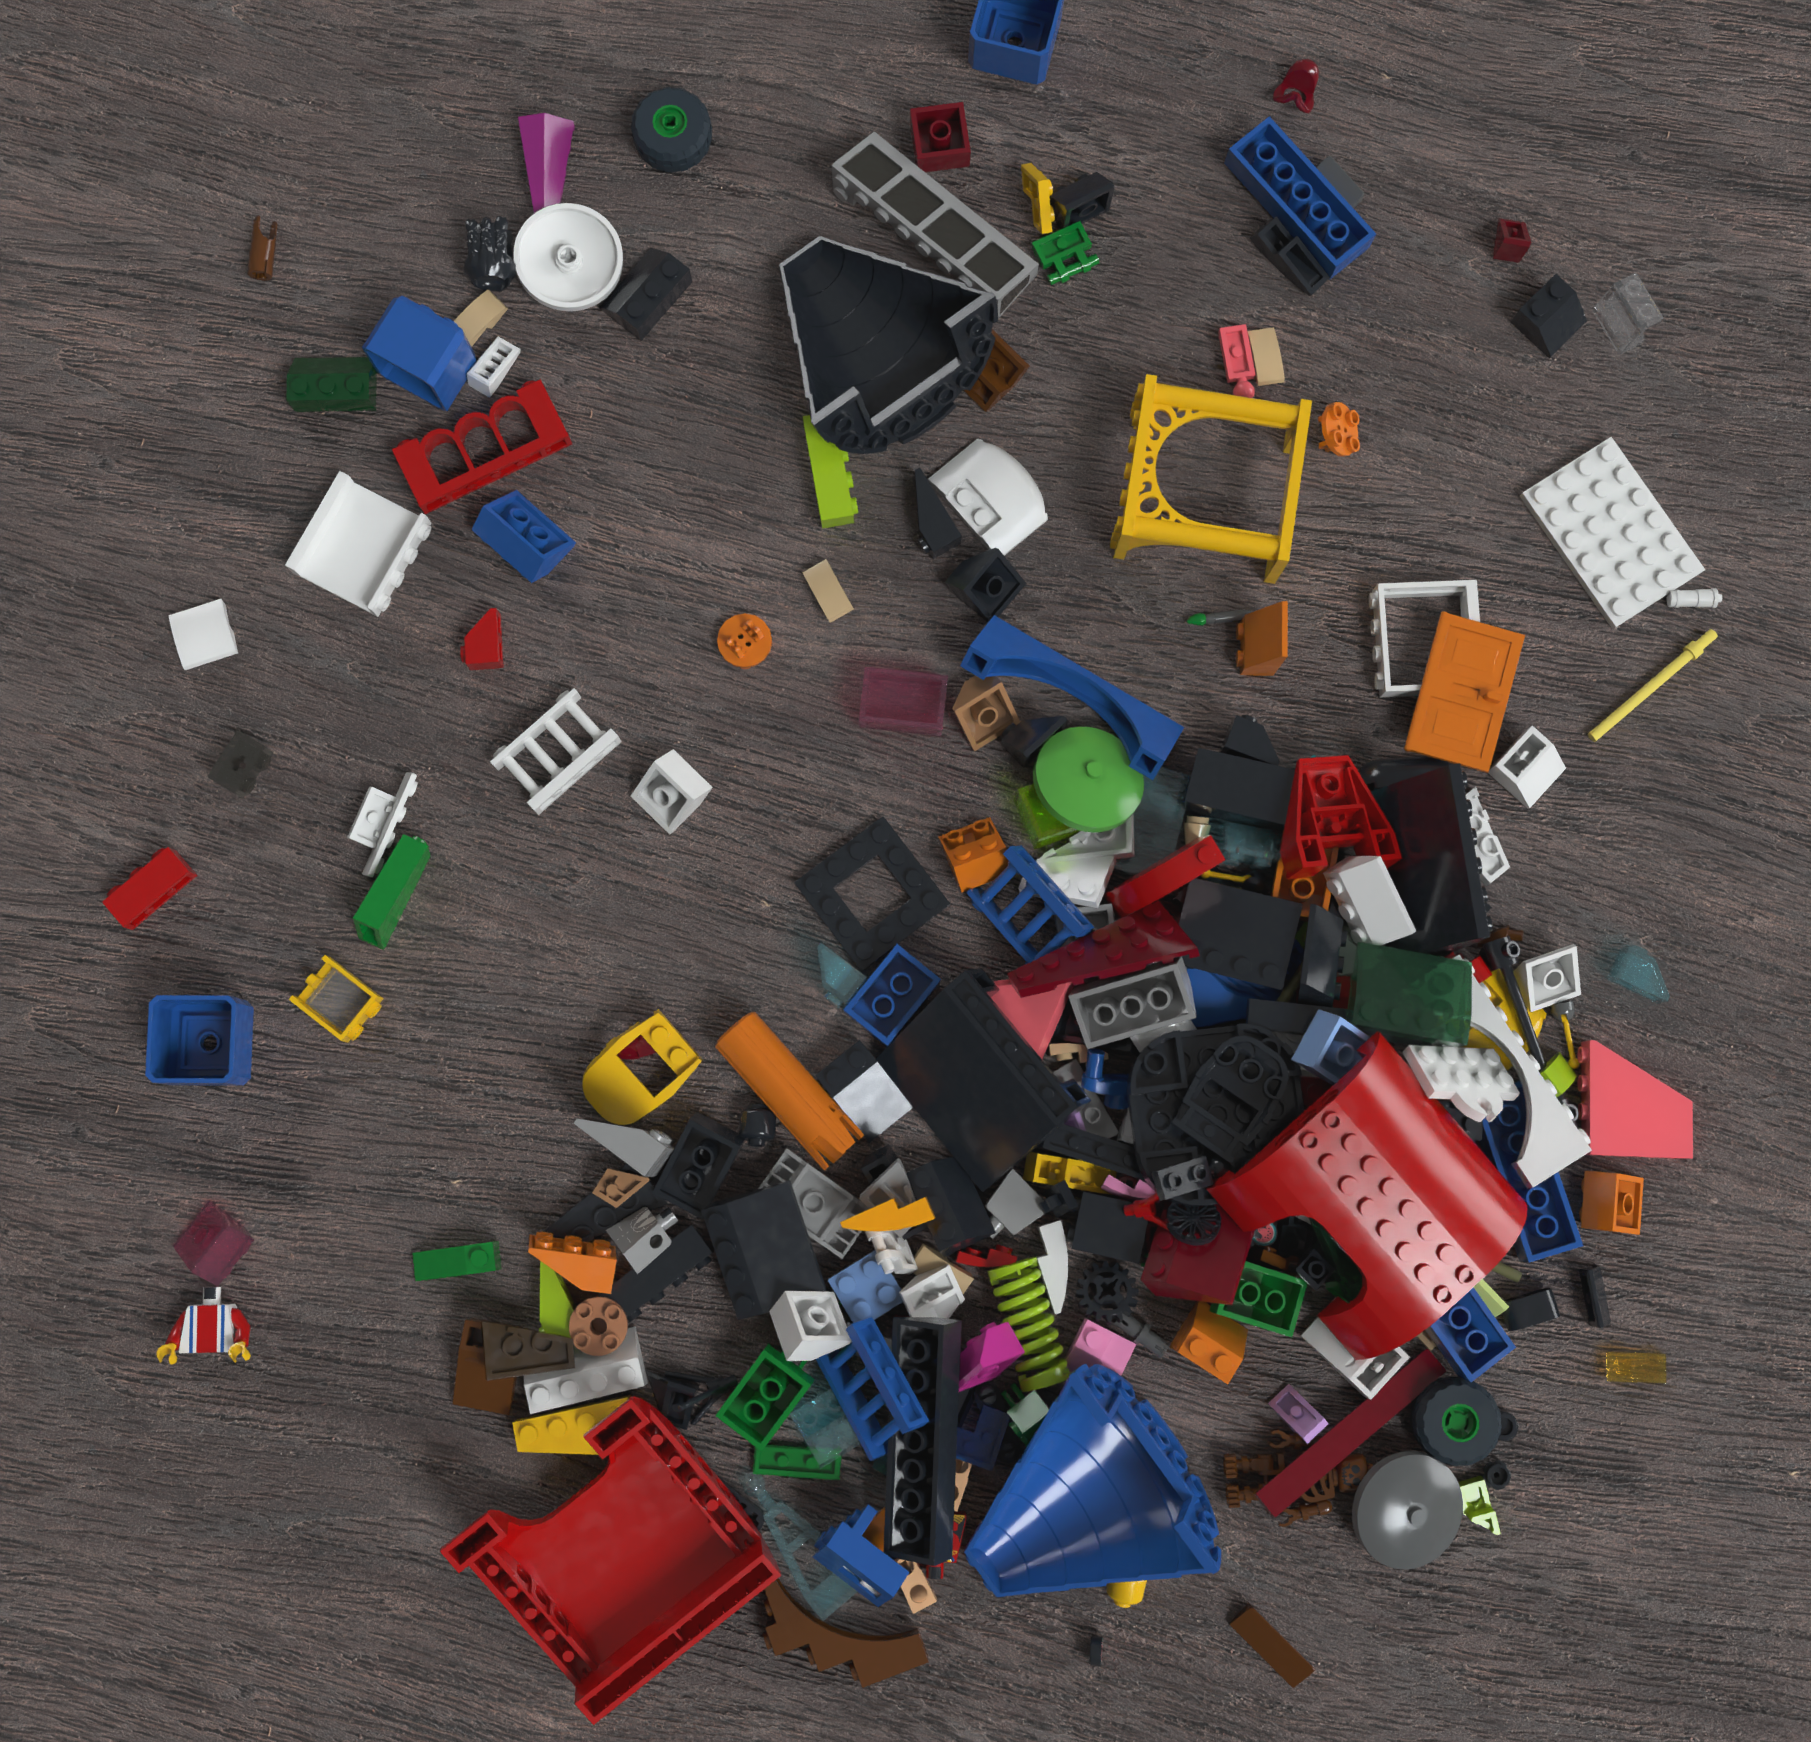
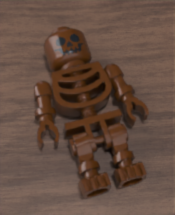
[1223,1429,1373,1527]

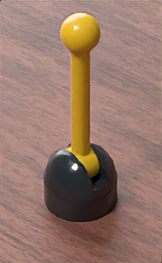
[1200,870,1265,893]

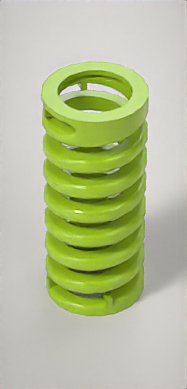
[987,1257,1070,1392]

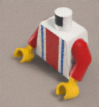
[156,1287,251,1364]

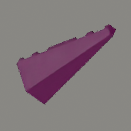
[518,113,575,214]

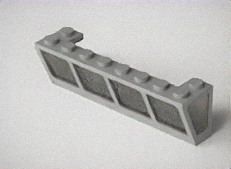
[832,132,1039,319]

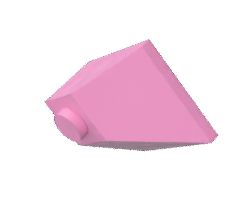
[1065,1318,1136,1376]

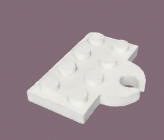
[1402,1045,1520,1122]

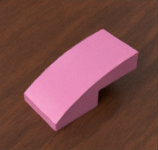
[1100,1175,1160,1203]

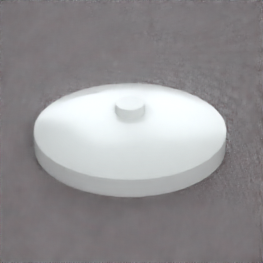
[513,203,623,311]

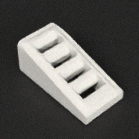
[467,336,521,397]

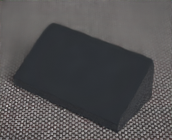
[1579,1266,1611,1328]

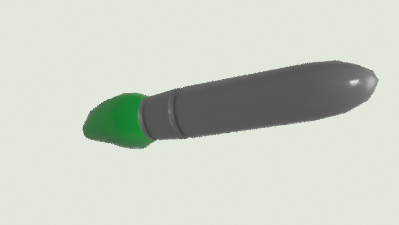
[1187,610,1252,626]

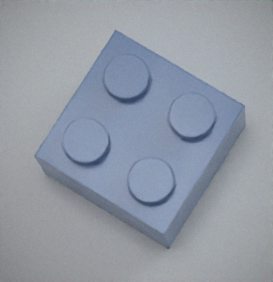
[828,1250,903,1323]

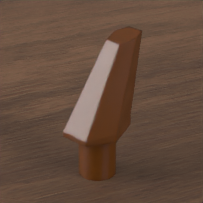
[1478,925,1523,947]

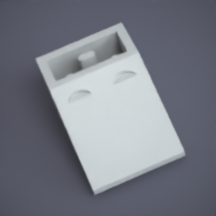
[1300,1297,1410,1400]

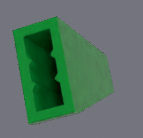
[353,834,430,950]

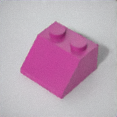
[959,1322,1025,1392]

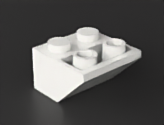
[1488,726,1566,809]

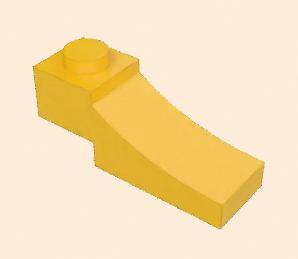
[1023,1152,1117,1195]

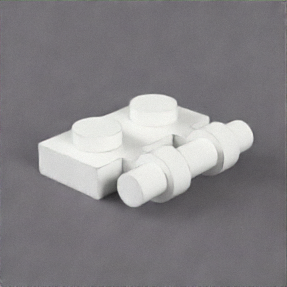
[865,1230,918,1274]

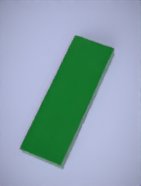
[753,1444,842,1480]

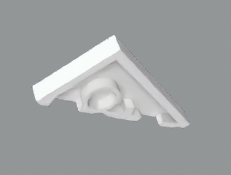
[1037,814,1135,864]

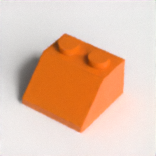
[1579,1171,1644,1235]

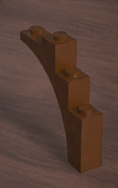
[763,1578,929,1688]

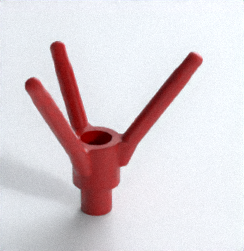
[1124,1193,1188,1236]

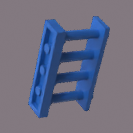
[966,845,1095,965]
[816,1317,929,1461]

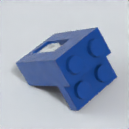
[813,1504,909,1607]

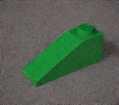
[412,1241,502,1282]

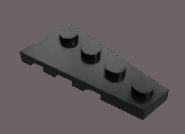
[543,1163,668,1242]

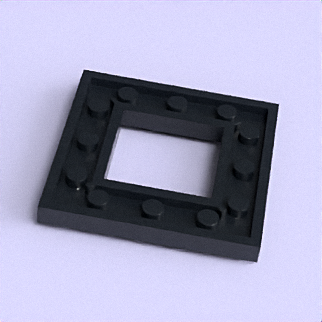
[794,816,951,972]

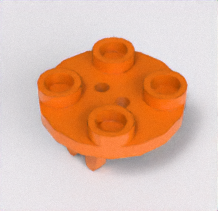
[1318,402,1360,457]
[717,613,773,669]

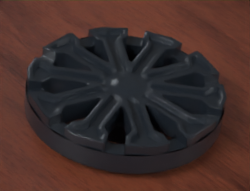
[1166,1202,1222,1246]

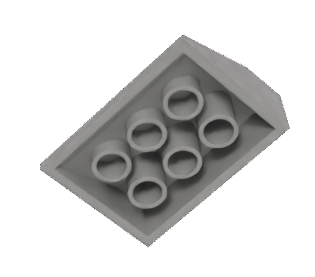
[574,1119,675,1177]

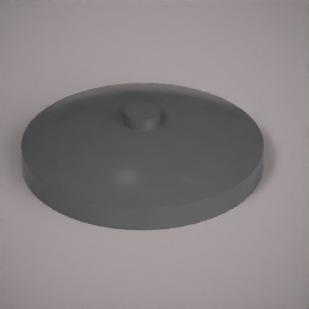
[1352,1451,1463,1570]

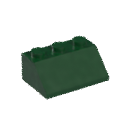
[286,357,377,412]

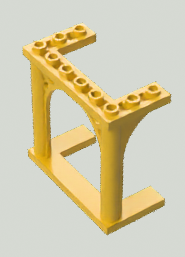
[1110,374,1312,584]

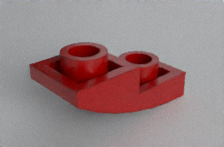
[955,1244,1017,1267]

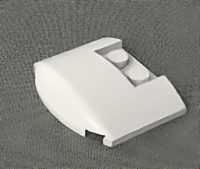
[928,439,1048,556]

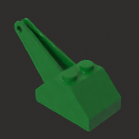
[1141,1253,1307,1338]
[715,1302,842,1452]

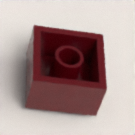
[910,102,971,172]

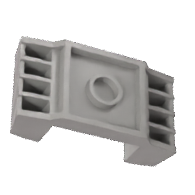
[758,1149,869,1259]

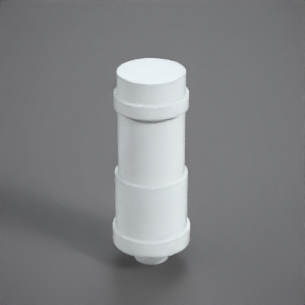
[1667,588,1722,608]

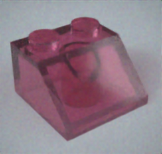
[173,1200,254,1286]

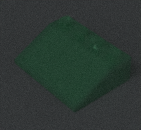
[1346,942,1472,1048]

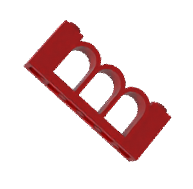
[392,379,572,514]

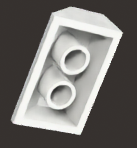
[1323,856,1416,948]

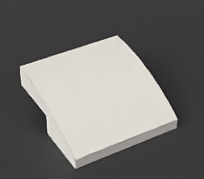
[169,599,238,670]

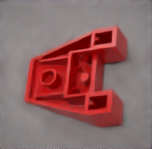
[1280,755,1402,879]

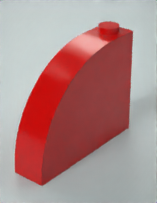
[1103,835,1226,919]

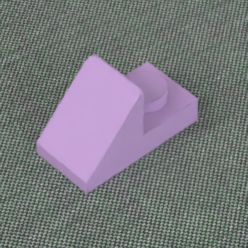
[1268,1384,1328,1444]

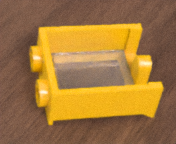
[289,955,384,1043]

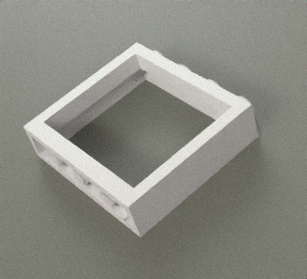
[1369,580,1480,697]

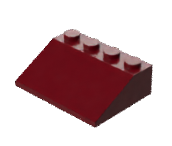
[1140,1200,1255,1305]

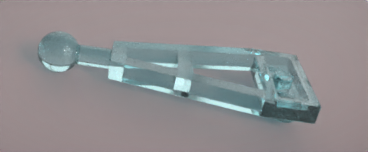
[742,1473,857,1621]

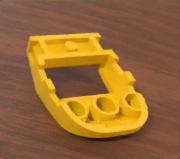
[582,1009,703,1125]

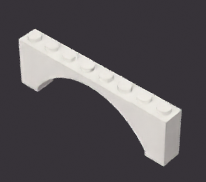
[1398,955,1592,1189]

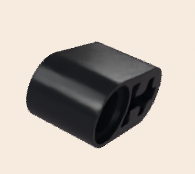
[1502,1288,1560,1331]

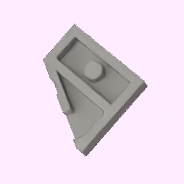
[859,1158,916,1238]

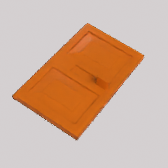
[1404,611,1525,773]

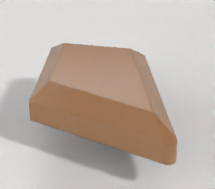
[592,1168,649,1208]

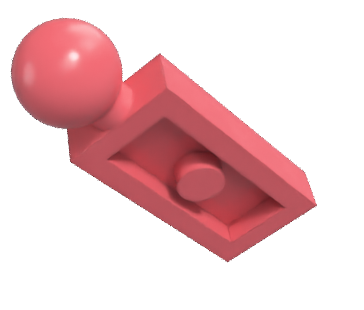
[1218,324,1256,398]

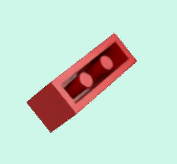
[102,847,198,930]

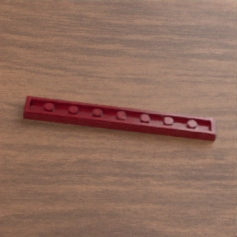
[1254,1348,1446,1518]

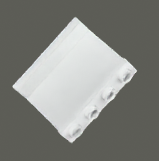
[285,471,431,617]

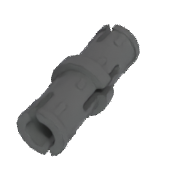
[1113,1314,1170,1358]

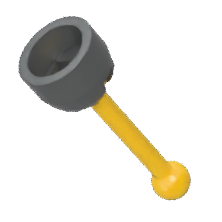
[1550,1000,1580,1069]

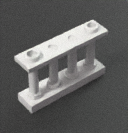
[490,688,622,815]

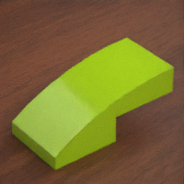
[1539,1052,1577,1097]

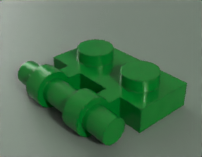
[1031,221,1099,285]

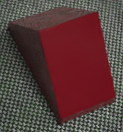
[1493,218,1531,263]

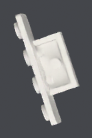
[347,772,418,877]

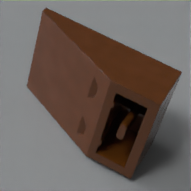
[453,1318,528,1415]

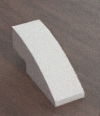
[1037,1220,1068,1314]

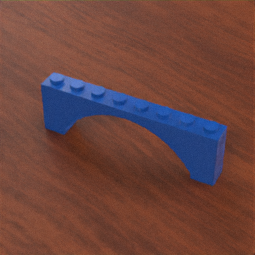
[960,615,1184,780]

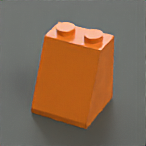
[1169,1301,1248,1384]

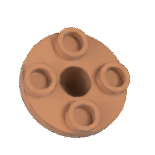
[569,1296,628,1356]

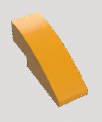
[840,1197,936,1232]

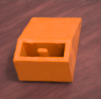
[528,1232,617,1294]

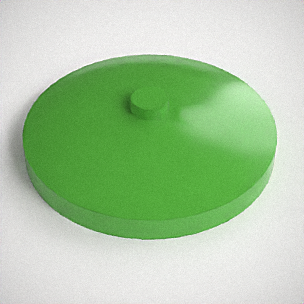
[1033,727,1144,832]

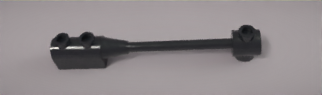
[1479,935,1579,1129]

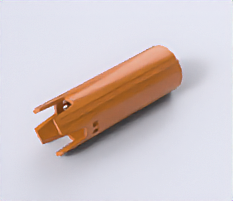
[715,1012,864,1171]

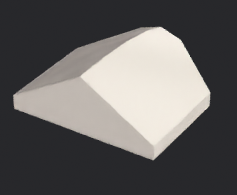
[899,1264,965,1319]

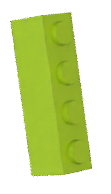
[803,415,858,529]

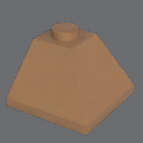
[952,675,1020,752]

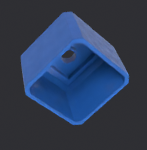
[968,0,1064,85]
[362,296,477,411]
[145,995,254,1086]

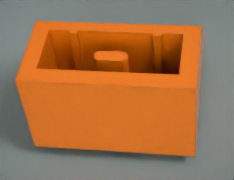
[939,817,1008,893]

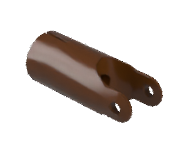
[247,215,277,281]

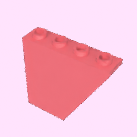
[991,980,1074,1059]
[1577,1040,1693,1159]

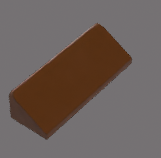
[1229,1602,1316,1688]

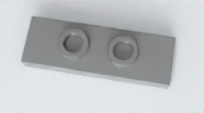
[1053,1059,1119,1139]

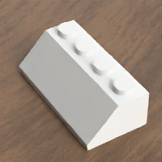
[524,1326,648,1414]

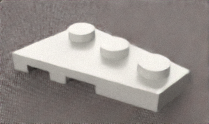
[1466,787,1510,886]
[1018,855,1116,908]

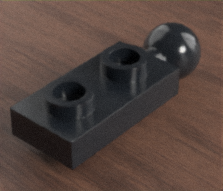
[1151,1155,1231,1201]

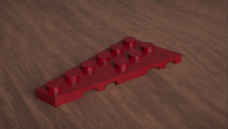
[1007,901,1200,998]

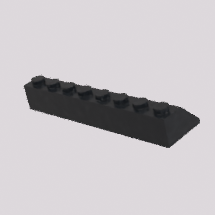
[883,1317,962,1566]

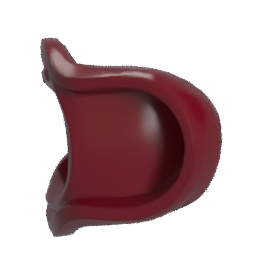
[1273,59,1319,114]

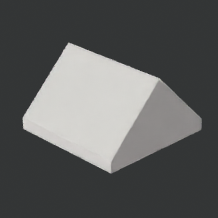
[1513,944,1581,1012]

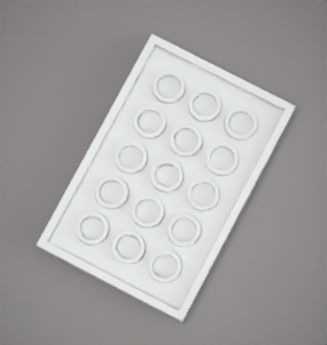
[1520,437,1705,630]

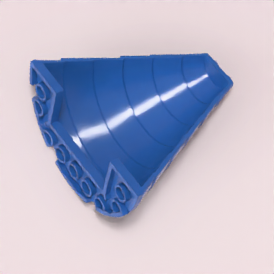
[964,1364,1221,1597]

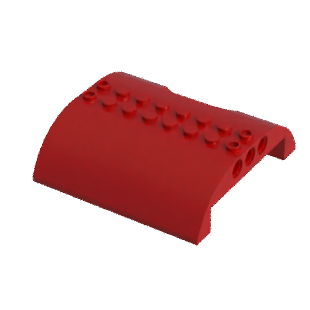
[1205,1031,1528,1360]
[439,1396,781,1725]

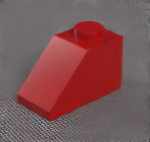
[460,608,504,670]

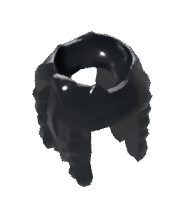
[463,216,517,292]

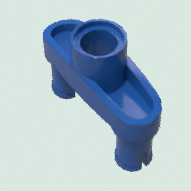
[1081,1048,1129,1109]

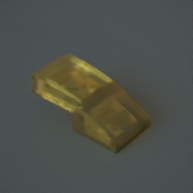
[1606,1352,1666,1383]

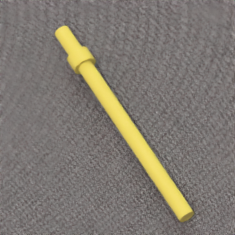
[1588,629,1718,742]

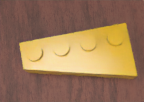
[512,1394,631,1455]

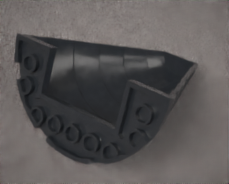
[779,236,998,454]

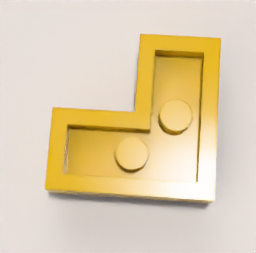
[1021,163,1055,234]

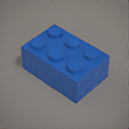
[843,944,941,1047]

